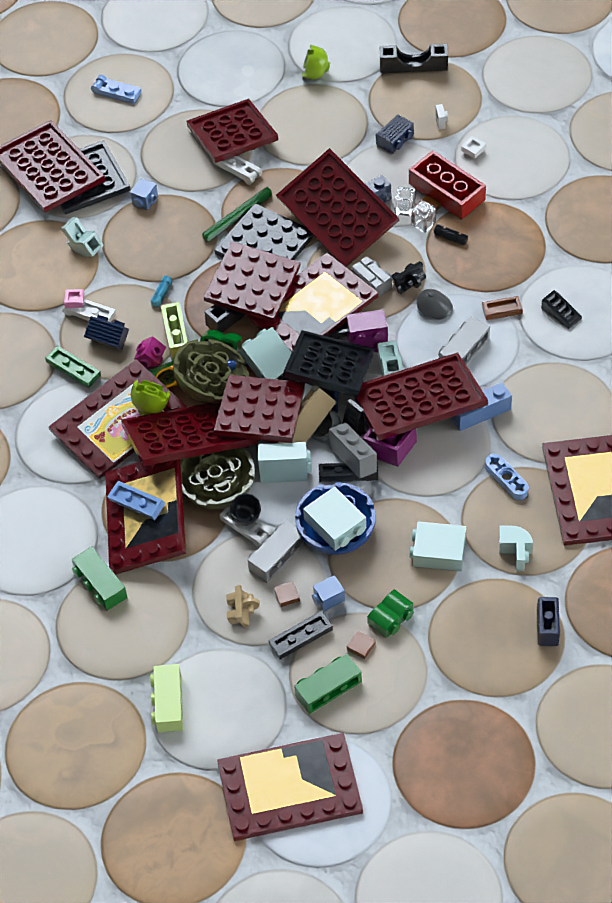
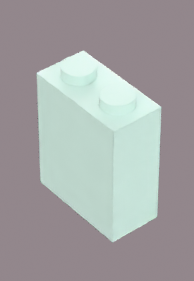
[240,327,292,380]
[258,442,312,483]
[303,487,366,551]
[409,522,466,571]

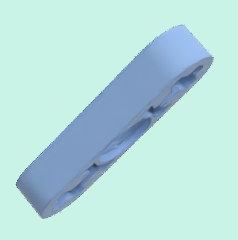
[485,454,529,500]

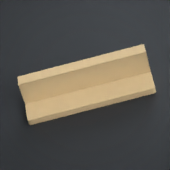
[270,386,336,444]

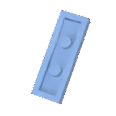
[107,481,165,520]

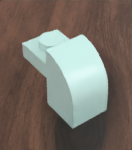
[61,217,104,257]
[377,341,403,376]
[499,526,533,571]

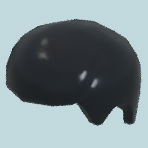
[229,493,261,526]

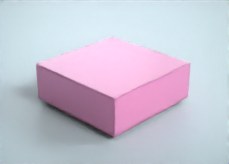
[64,289,85,308]

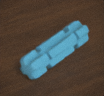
[150,275,172,307]

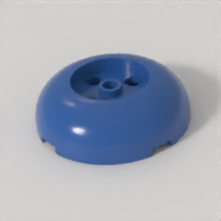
[295,482,376,555]

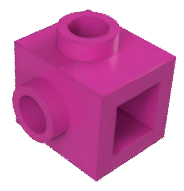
[134,336,166,369]

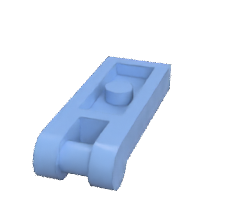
[91,75,141,104]

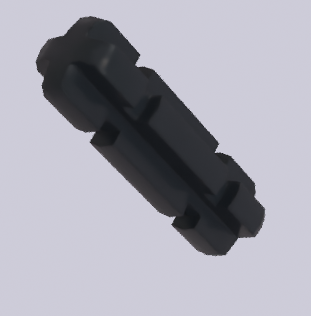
[434,224,468,245]

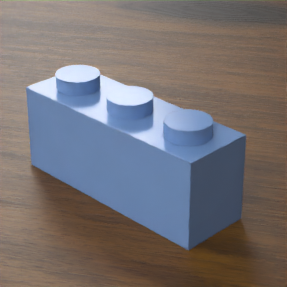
[451,382,512,431]

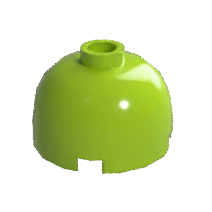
[302,45,331,80]
[130,380,170,415]

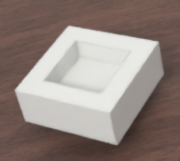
[435,104,448,130]
[461,136,486,158]

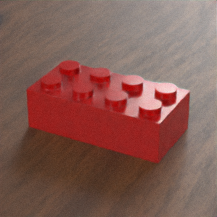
[409,150,486,220]

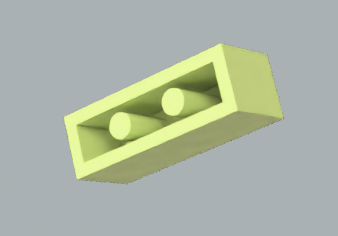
[161,302,188,361]
[150,664,183,732]

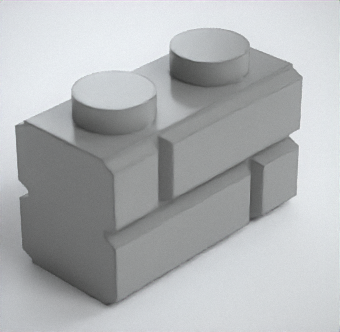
[351,257,392,298]

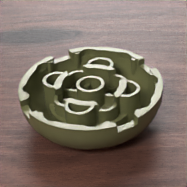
[173,339,249,404]
[180,447,255,510]

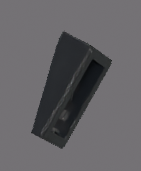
[541,290,582,329]
[342,399,365,436]

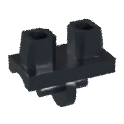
[391,261,426,294]

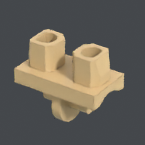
[226,585,260,627]

